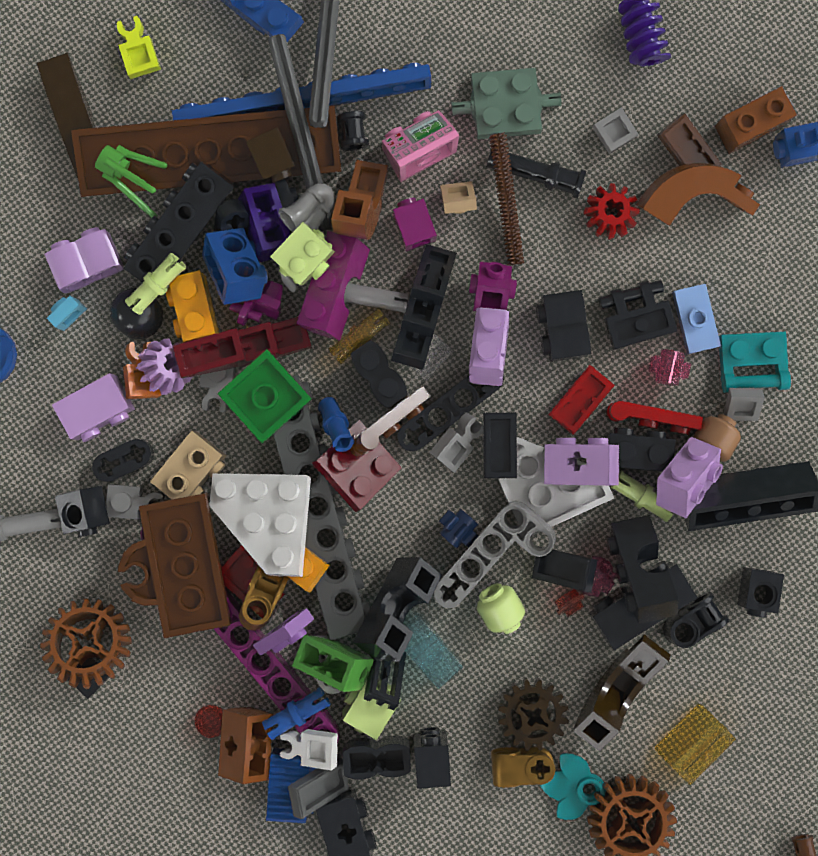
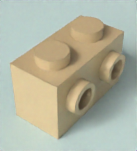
[150,431,227,500]

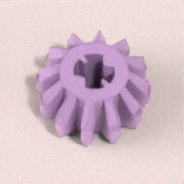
[136,338,193,395]

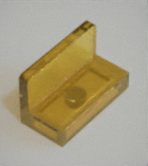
[655,704,736,785]

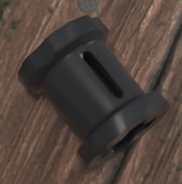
[337,111,369,151]

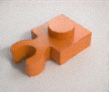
[123,342,161,399]

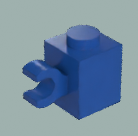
[773,122,818,168]

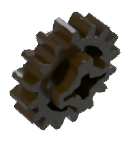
[497,677,569,751]

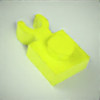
[117,16,161,79]

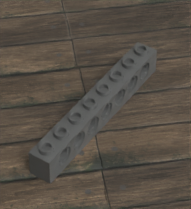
[274,375,371,640]

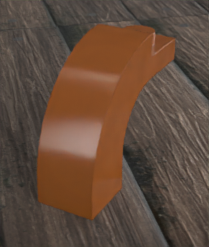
[331,160,388,240]
[636,163,760,226]

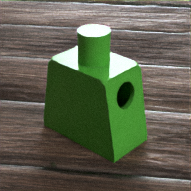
[292,635,373,692]

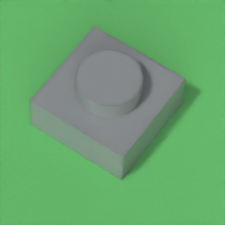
[592,107,639,154]
[724,388,765,421]

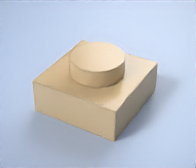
[440,181,477,214]

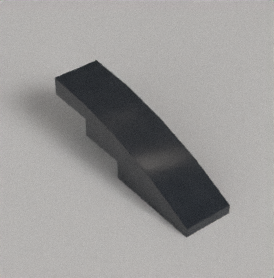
[391,244,457,370]

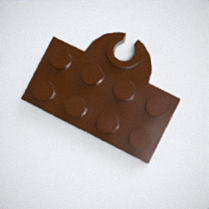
[118,493,232,638]

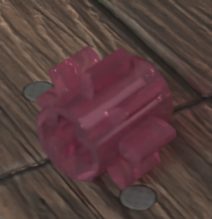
[648,349,692,386]
[581,556,616,597]

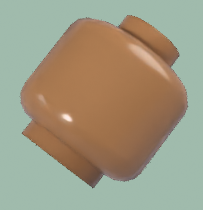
[693,414,741,462]

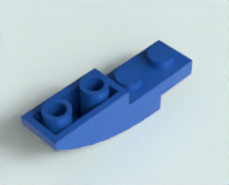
[221,0,304,42]

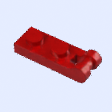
[606,401,703,435]

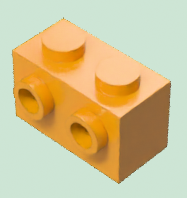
[166,270,220,343]

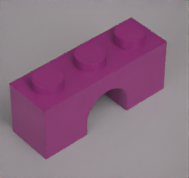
[297,231,370,341]

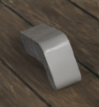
[434,501,556,608]

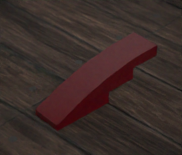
[173,316,312,378]

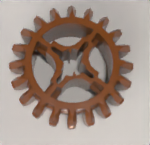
[40,598,132,689]
[587,774,677,856]

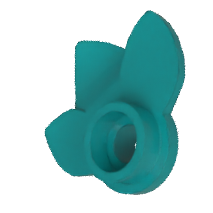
[540,753,606,820]

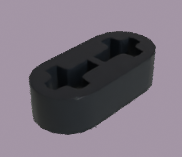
[213,199,250,235]
[92,439,154,482]

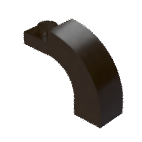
[573,634,671,752]

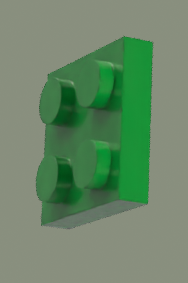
[217,349,312,444]

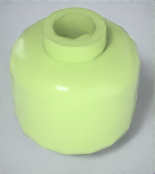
[477,583,525,634]

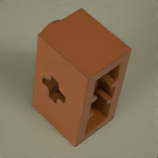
[714,86,797,154]
[218,707,274,784]

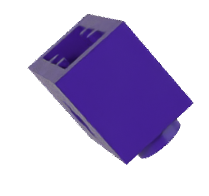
[238,183,291,262]

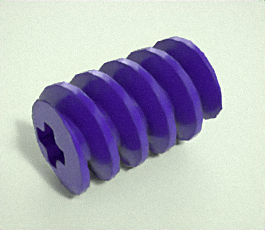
[618,0,671,67]

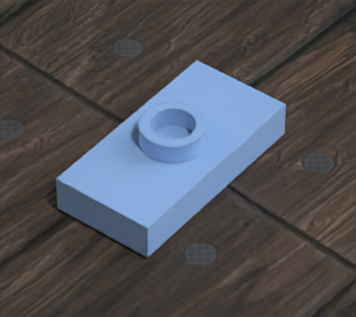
[672,284,721,355]

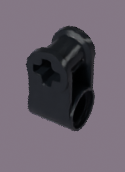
[663,592,729,648]

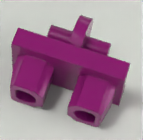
[229,281,283,326]

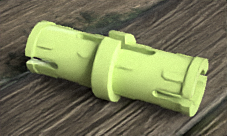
[125,253,186,315]
[610,470,673,522]

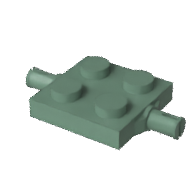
[451,68,561,139]

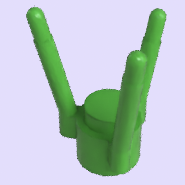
[95,145,167,218]

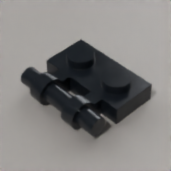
[598,280,677,350]

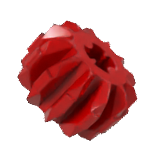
[583,183,640,240]

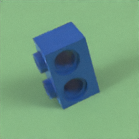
[202,228,268,305]

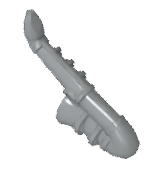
[278,183,334,293]

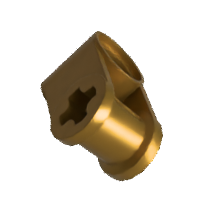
[239,565,289,631]
[491,747,555,788]

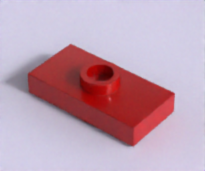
[548,365,615,435]

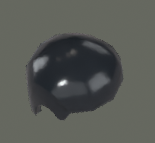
[110,287,163,339]

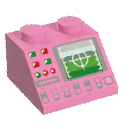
[382,110,459,182]

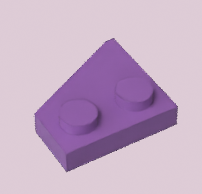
[253,608,315,656]

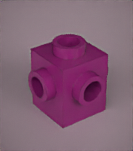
[469,262,517,311]

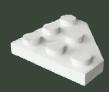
[497,437,614,536]
[209,473,311,577]

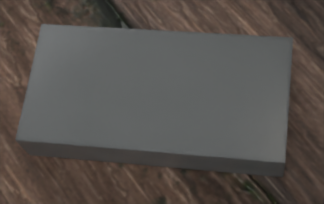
[288,757,349,819]

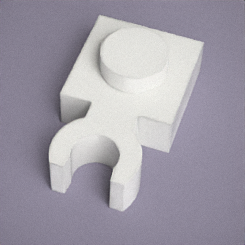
[280,729,338,771]

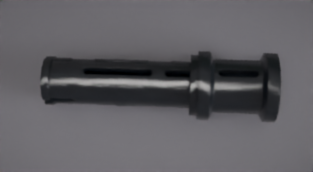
[486,152,586,199]

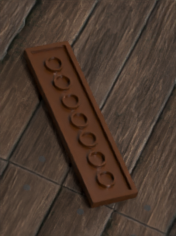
[71,105,341,197]

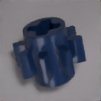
[439,508,479,549]

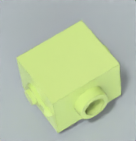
[270,222,335,285]
[342,680,401,740]

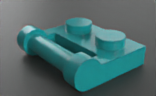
[719,331,791,393]

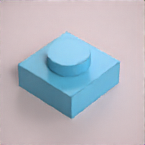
[47,296,87,331]

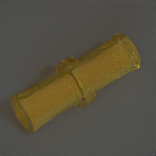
[328,308,391,365]

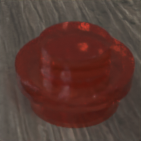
[554,589,586,618]
[195,704,223,738]

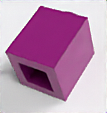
[393,197,437,252]

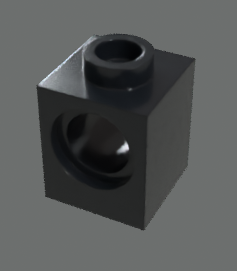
[55,486,110,538]
[737,567,784,618]

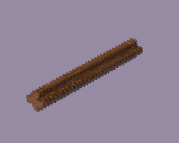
[489,132,524,265]

